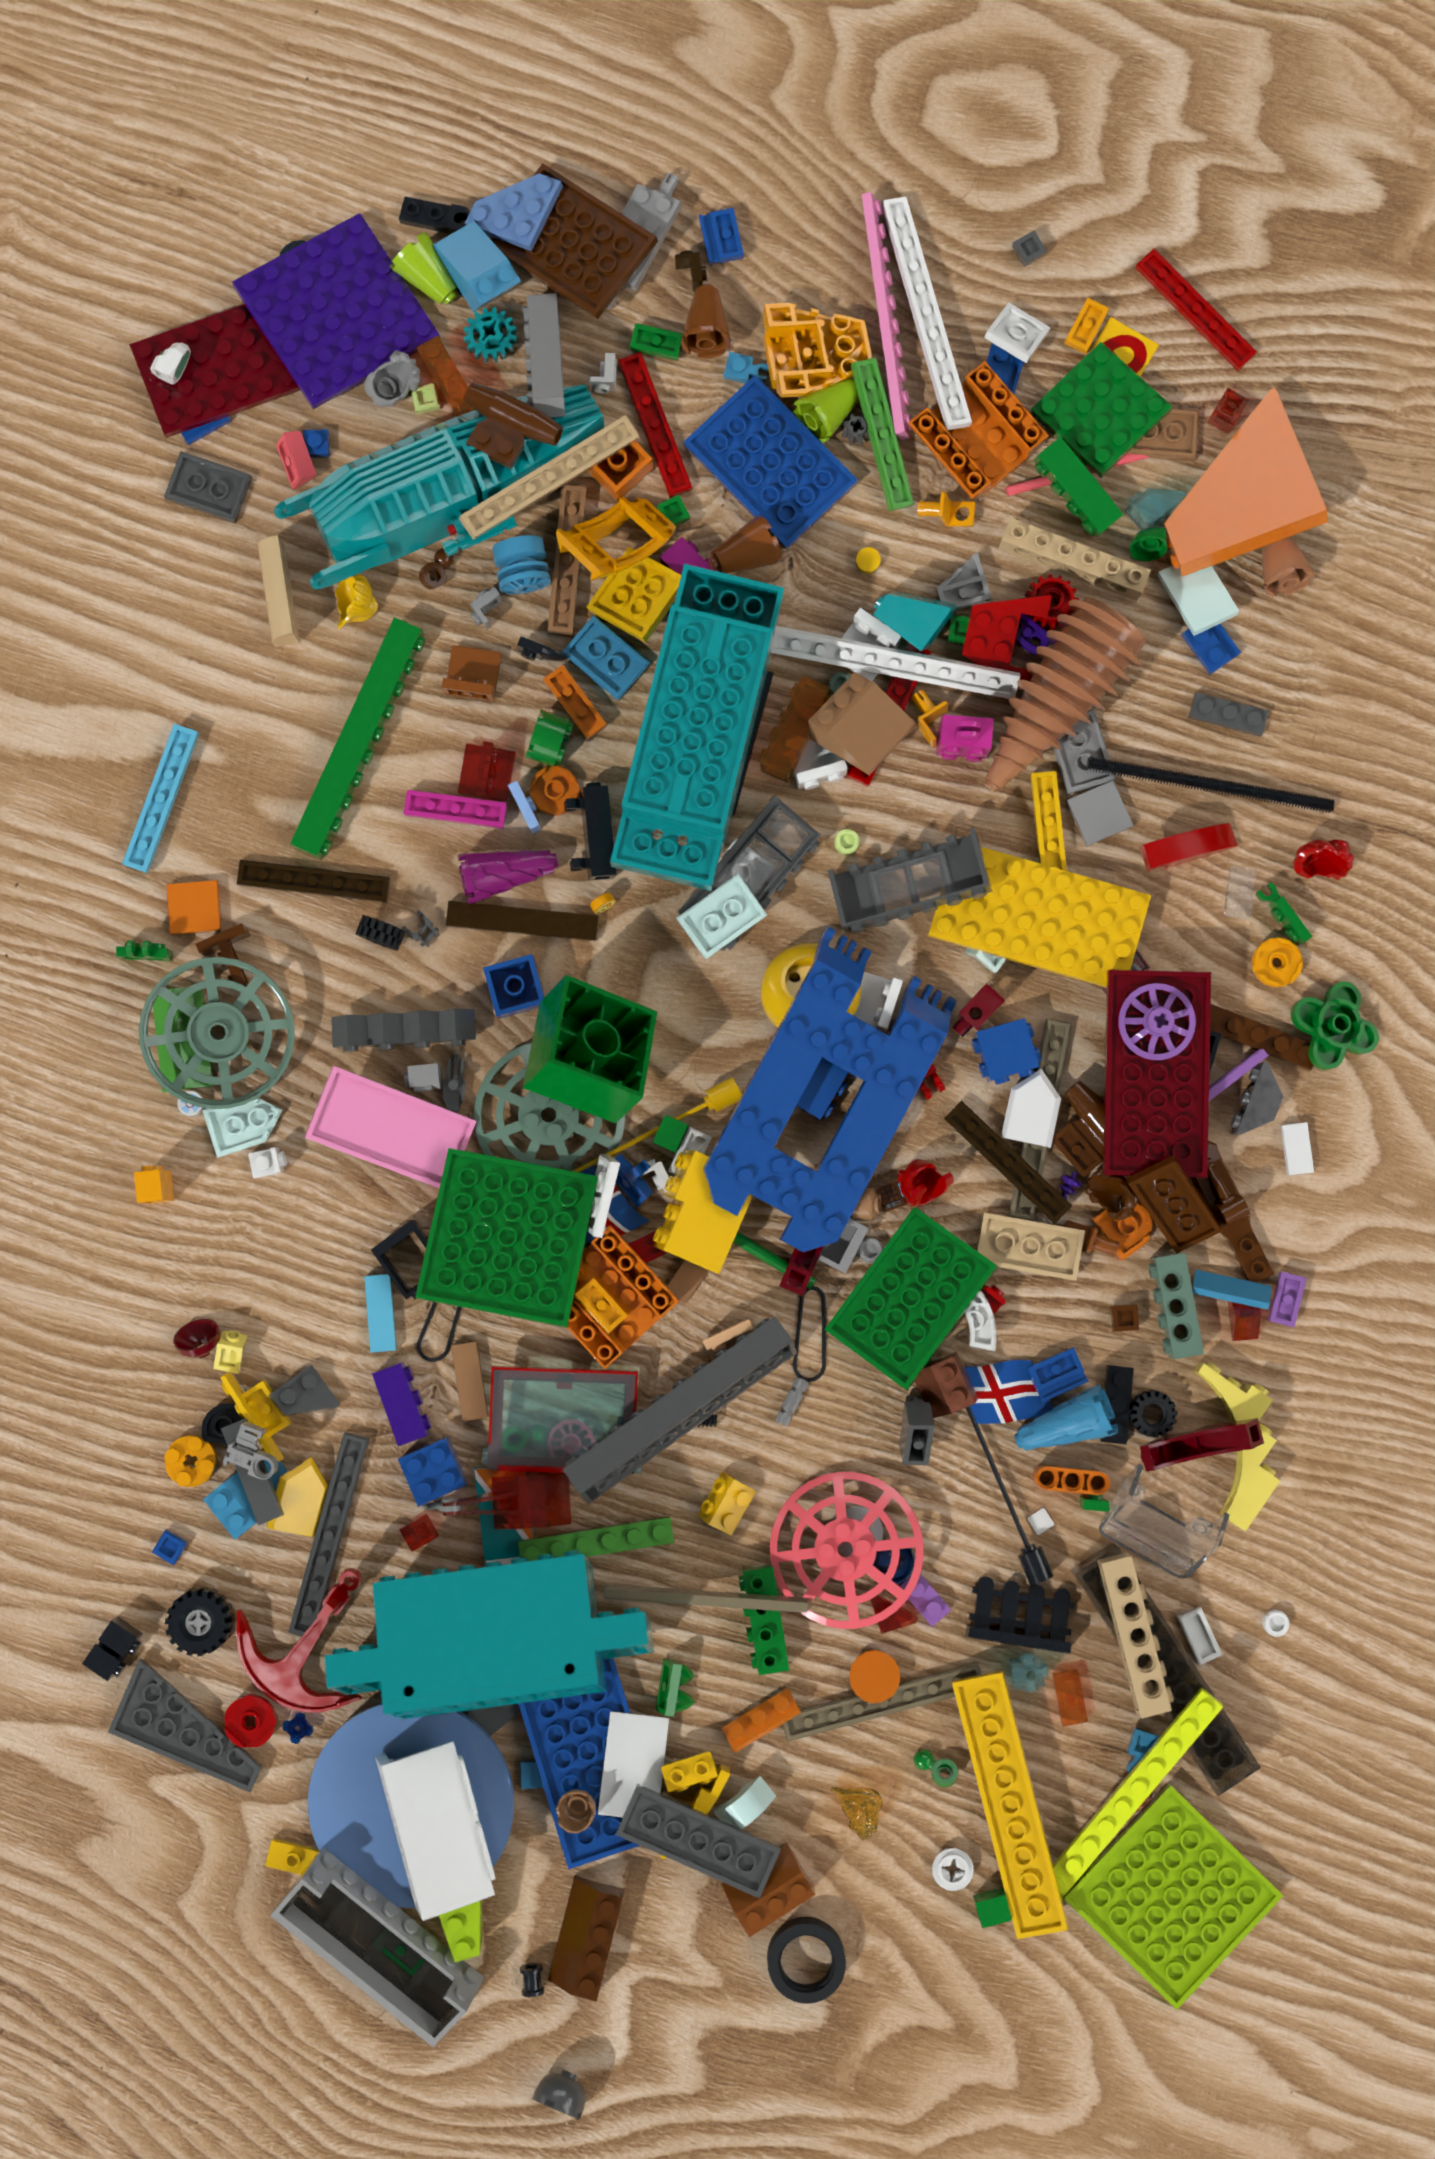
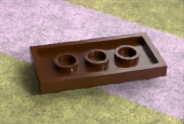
[1127,1155,1222,1254]

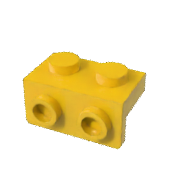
[698,1471,756,1536]
[661,1751,718,1792]

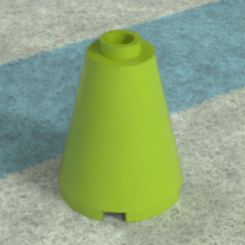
[390,232,458,305]
[794,378,860,443]

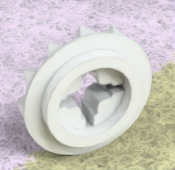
[932,1847,974,1891]

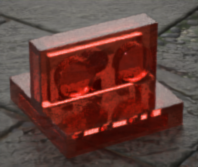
[458,741,516,802]

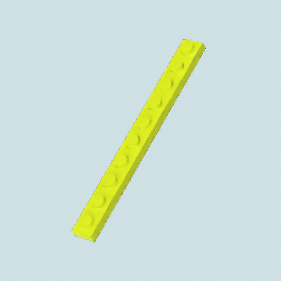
[1053,1687,1223,1899]

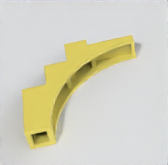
[1193,1362,1280,1532]

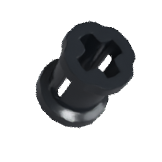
[520,1963,545,1997]

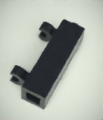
[564,782,617,881]

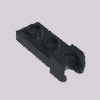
[398,196,470,235]

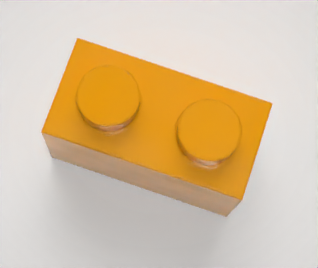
[133,1165,174,1204]

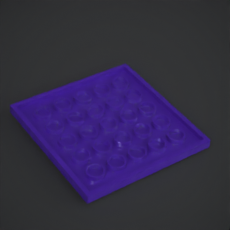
[232,213,440,410]

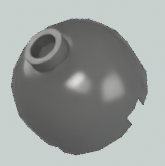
[532,2070,586,2120]

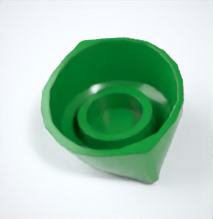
[1130,528,1167,562]

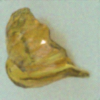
[831,1786,883,1840]

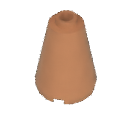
[1262,536,1315,597]

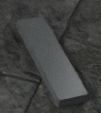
[221,1418,284,1525]

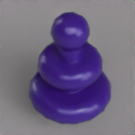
[1060,1171,1081,1200]

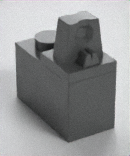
[899,1395,935,1466]

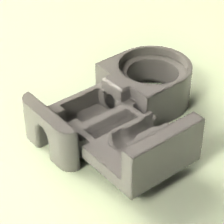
[223,1421,278,1480]

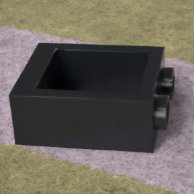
[371,1220,428,1300]

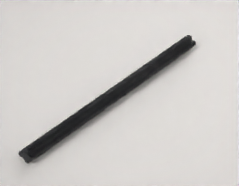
[1087,756,1335,813]

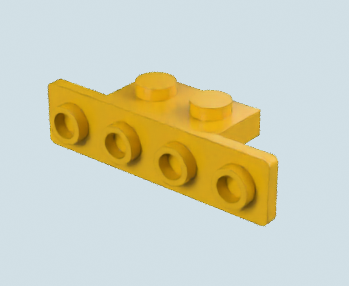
[220,1372,292,1462]

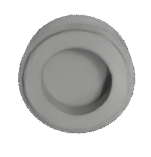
[857,1238,883,1263]

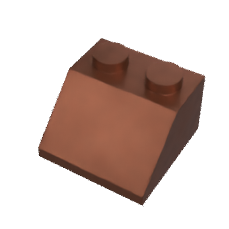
[914,1352,978,1418]

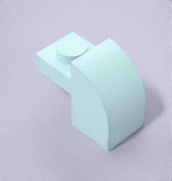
[714,1776,776,1829]

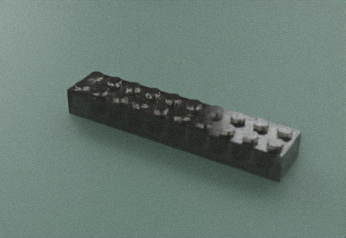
[1070,1542,1261,1796]

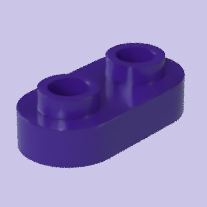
[1015,614,1049,654]

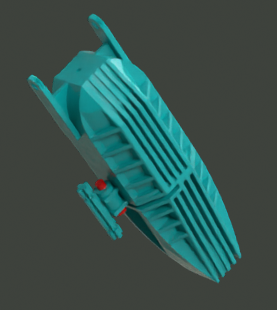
[274,384,604,590]

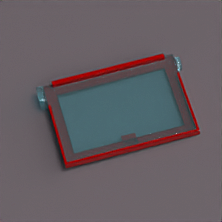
[482,1366,642,1474]

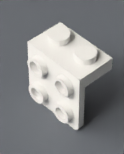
[785,734,848,790]

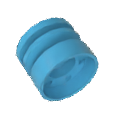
[492,535,551,594]

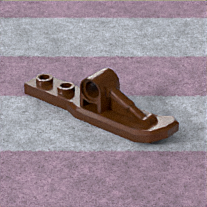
[1191,1141,1274,1283]

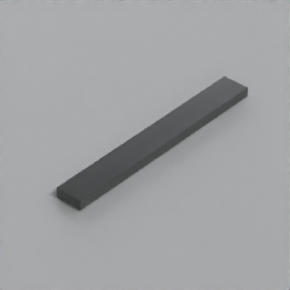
[288,1432,370,1636]

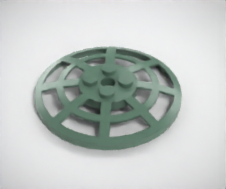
[139,957,295,1109]
[474,1043,626,1171]

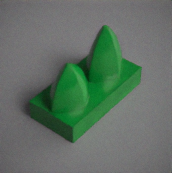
[655,1658,695,1717]

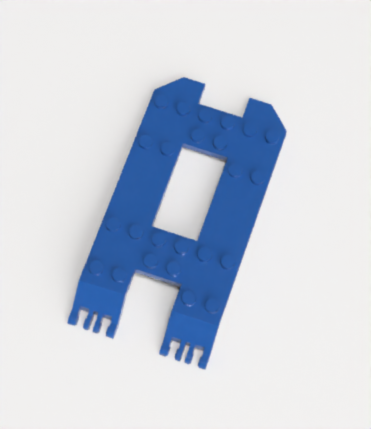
[703,926,957,1252]

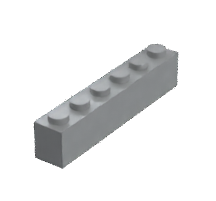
[523,293,565,417]

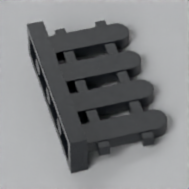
[965,1577,1075,1653]

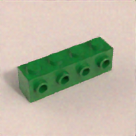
[1033,436,1124,538]
[738,1564,789,1675]

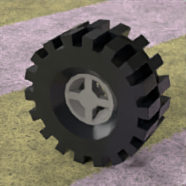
[165,1587,235,1656]

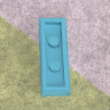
[364,1274,397,1353]

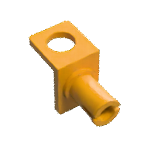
[917,492,976,527]
[911,689,948,749]

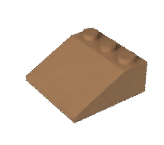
[808,672,916,775]

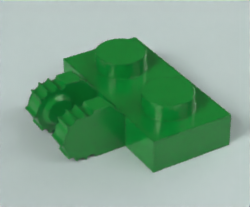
[116,940,173,961]

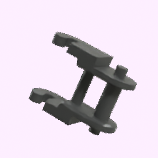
[402,911,440,947]

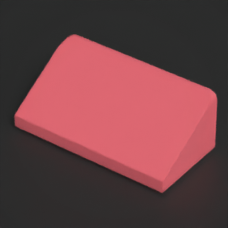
[276,431,316,489]

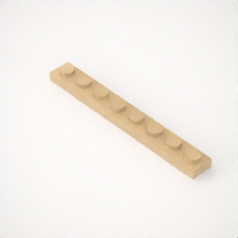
[459,415,640,540]

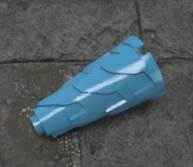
[1014,1385,1118,1451]

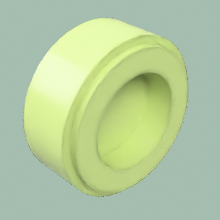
[834,829,860,855]

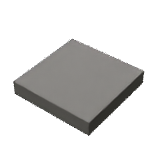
[1066,781,1133,847]

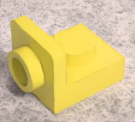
[213,1331,247,1374]

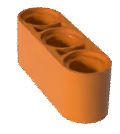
[1032,1464,1110,1495]

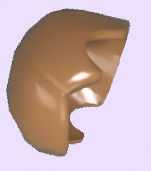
[556,1789,596,1833]

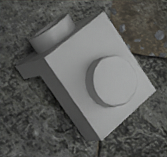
[470,587,502,630]

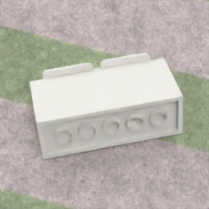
[375,1741,495,1921]

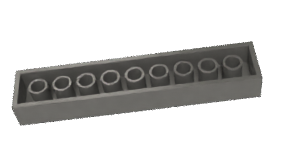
[562,1316,797,1505]

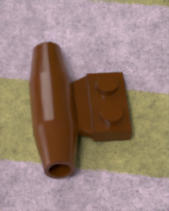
[464,383,563,470]
[1052,1080,1104,1177]

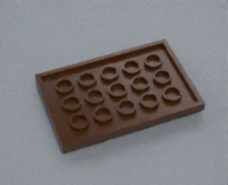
[488,163,658,320]

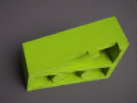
[439,1899,483,1963]

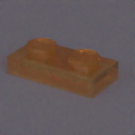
[1052,1669,1088,1727]

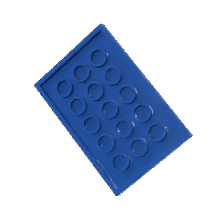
[683,375,858,550]

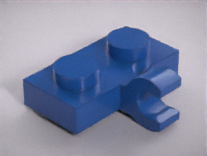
[614,1154,653,1208]

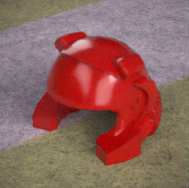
[898,1159,954,1207]

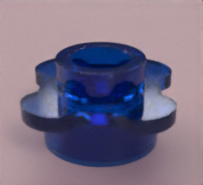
[282,1712,313,1744]

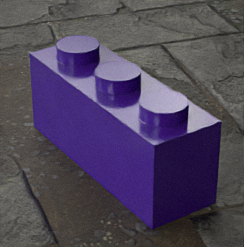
[372,1362,432,1446]

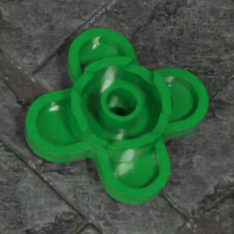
[1291,981,1379,1071]

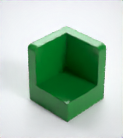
[653,1115,688,1154]
[973,1888,1012,1929]

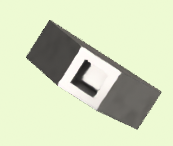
[1231,1062,1283,1135]

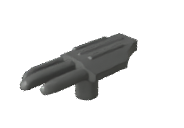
[443,1054,465,1112]

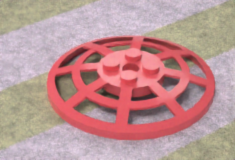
[770,1472,924,1629]

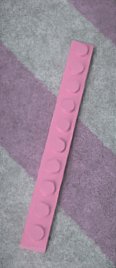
[861,192,912,441]

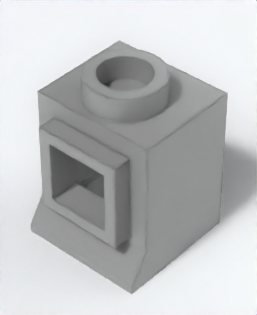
[404,1063,443,1092]

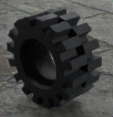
[355,915,405,951]
[1129,1390,1178,1438]

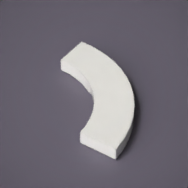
[965,1291,997,1351]

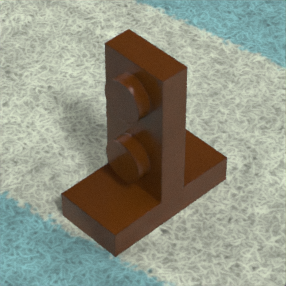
[195,923,251,987]

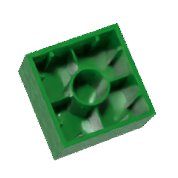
[523,975,657,1123]

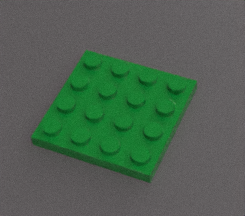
[1030,342,1172,478]

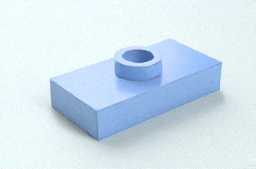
[508,781,541,834]

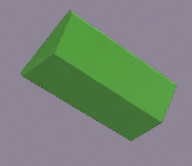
[153,987,214,1093]

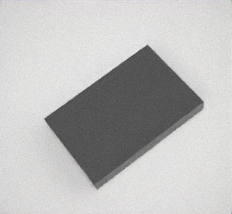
[164,451,252,523]

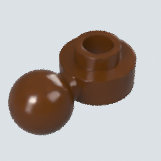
[419,548,454,589]

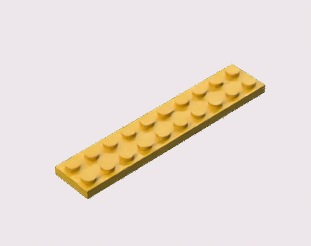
[952,1670,1069,1939]

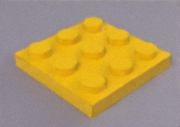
[586,546,681,643]

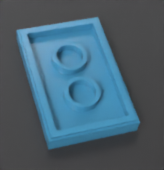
[561,615,651,702]

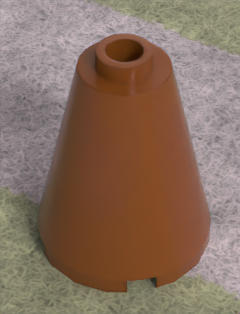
[681,284,731,358]
[708,515,781,574]

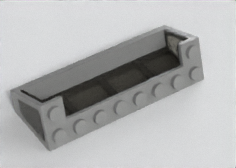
[270,1847,484,2047]

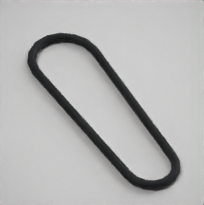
[793,1286,826,1382]
[417,1302,461,1362]

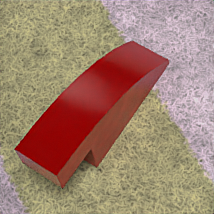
[1140,823,1237,872]

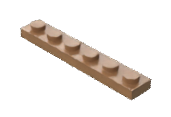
[548,485,587,635]

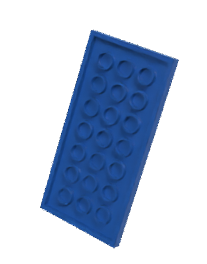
[519,1658,640,1870]

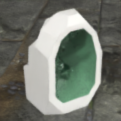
[150,343,191,384]

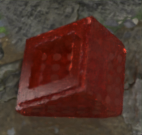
[399,1514,439,1552]

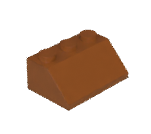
[721,1842,816,1937]

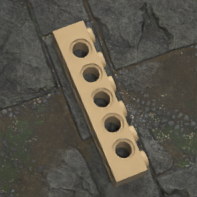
[998,517,1151,601]
[1097,1553,1173,1719]

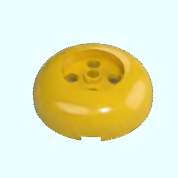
[760,943,862,1028]

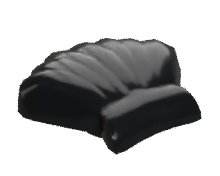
[201,1403,241,1448]

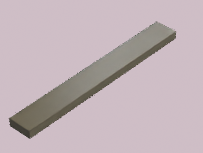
[1008,1018,1072,1221]
[604,1584,812,1613]
[782,1662,982,1742]

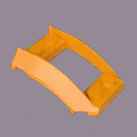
[556,496,676,581]

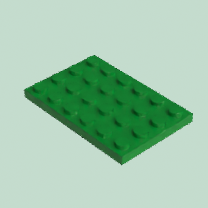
[824,1207,998,1391]

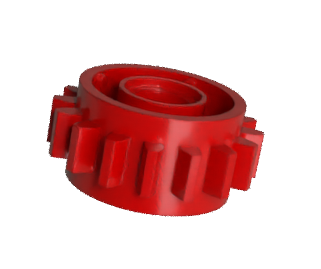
[1025,574,1079,630]

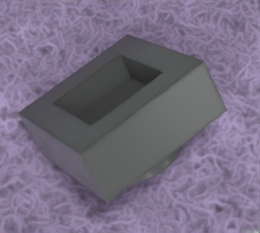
[1012,231,1047,267]

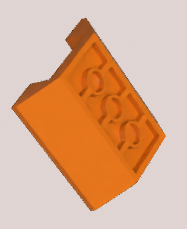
[908,361,1049,499]
[567,1225,679,1369]

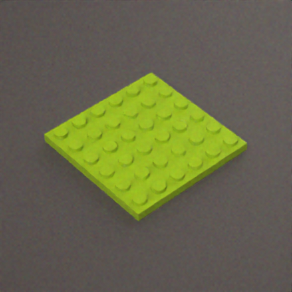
[1063,1783,1283,2010]

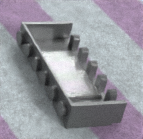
[828,828,993,934]

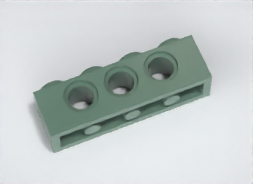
[1148,1253,1204,1359]

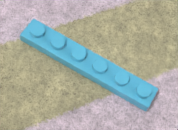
[122,724,200,874]

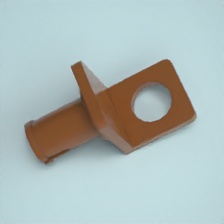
[1064,1220,1119,1257]

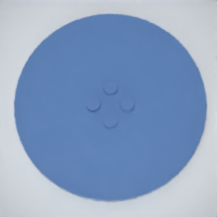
[308,1703,515,1908]

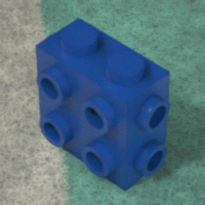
[971,1018,1041,1085]

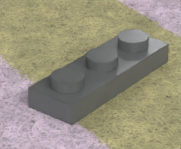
[1188,692,1268,737]

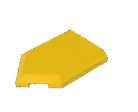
[266,1456,329,1537]

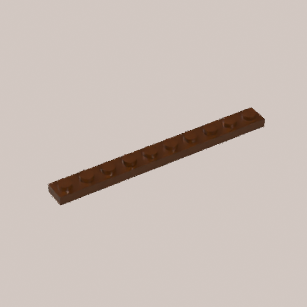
[1079,980,1313,1071]

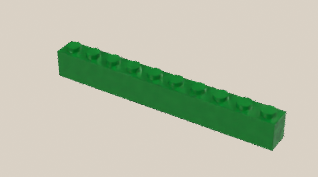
[290,617,426,860]

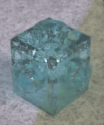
[1008,1653,1048,1692]

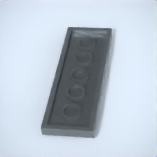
[616,1783,781,1898]

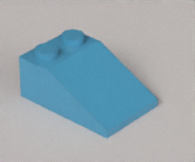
[433,221,521,313]
[203,1460,288,1540]

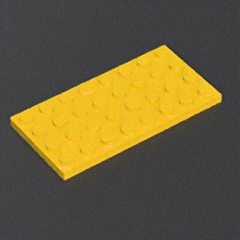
[928,847,1151,988]

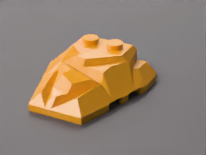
[763,303,872,398]

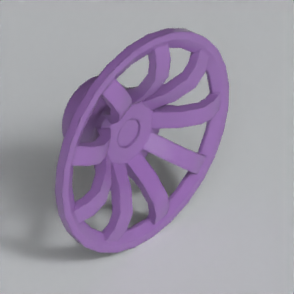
[1118,983,1196,1060]

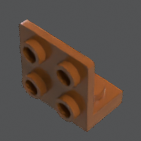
[442,645,502,702]

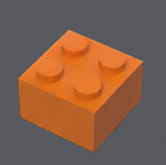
[587,441,653,502]

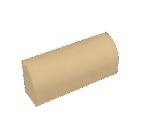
[257,535,300,647]

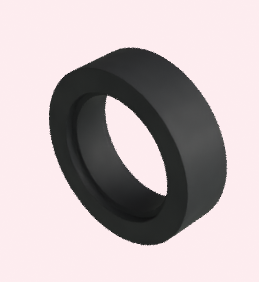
[767,1917,846,2004]

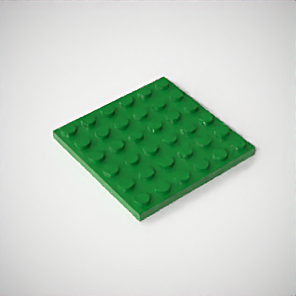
[415,1148,598,1328]

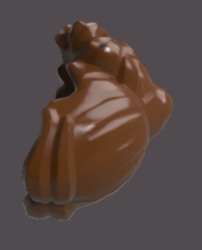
[1085,1167,1138,1221]

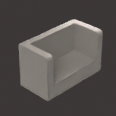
[818,1219,869,1274]

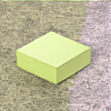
[411,383,440,414]

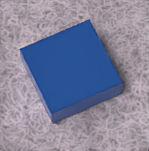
[152,1529,188,1565]

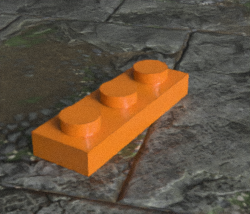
[543,665,607,740]
[721,1688,802,1753]

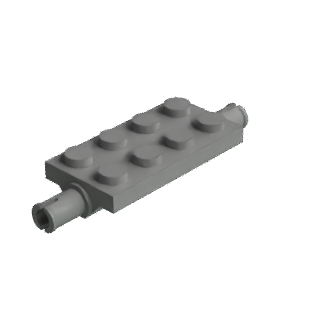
[607,173,682,309]

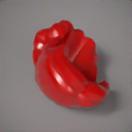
[1293,839,1355,880]

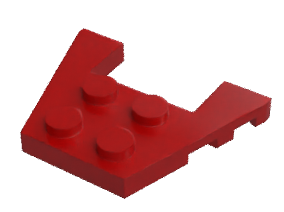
[961,594,1052,688]

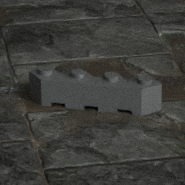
[331,1008,476,1052]

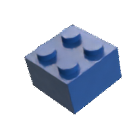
[483,954,545,1019]
[398,1436,468,1507]

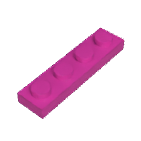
[404,790,507,829]

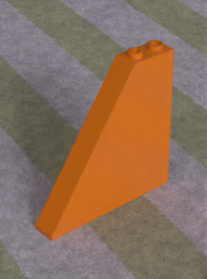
[1164,388,1327,577]

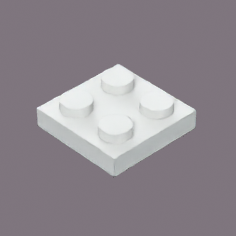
[984,303,1050,363]

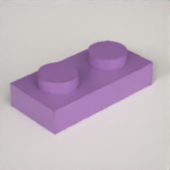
[1267,1271,1306,1327]
[898,1575,951,1627]

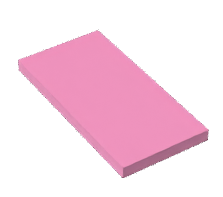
[304,1065,476,1188]

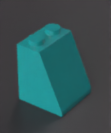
[873,591,958,651]

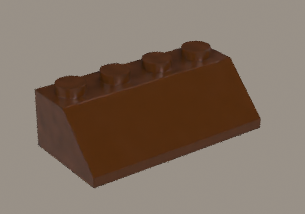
[548,1876,624,2002]

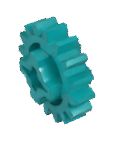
[463,307,517,363]

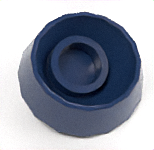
[873,1539,915,1584]

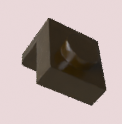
[675,250,707,292]

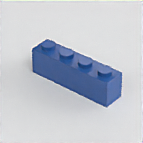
[796,1058,848,1121]

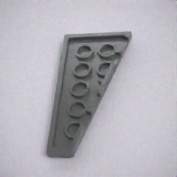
[108,1658,262,1792]

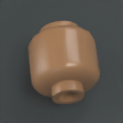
[850,1187,882,1221]

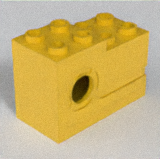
[653,1149,753,1274]

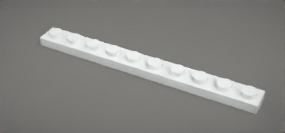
[881,196,972,430]
[771,626,1020,699]

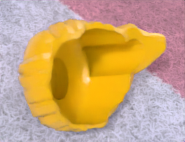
[335,574,378,629]

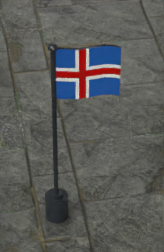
[964,1360,1054,1585]

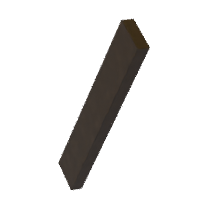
[237,860,390,903]
[446,901,599,941]
[944,1100,1072,1224]

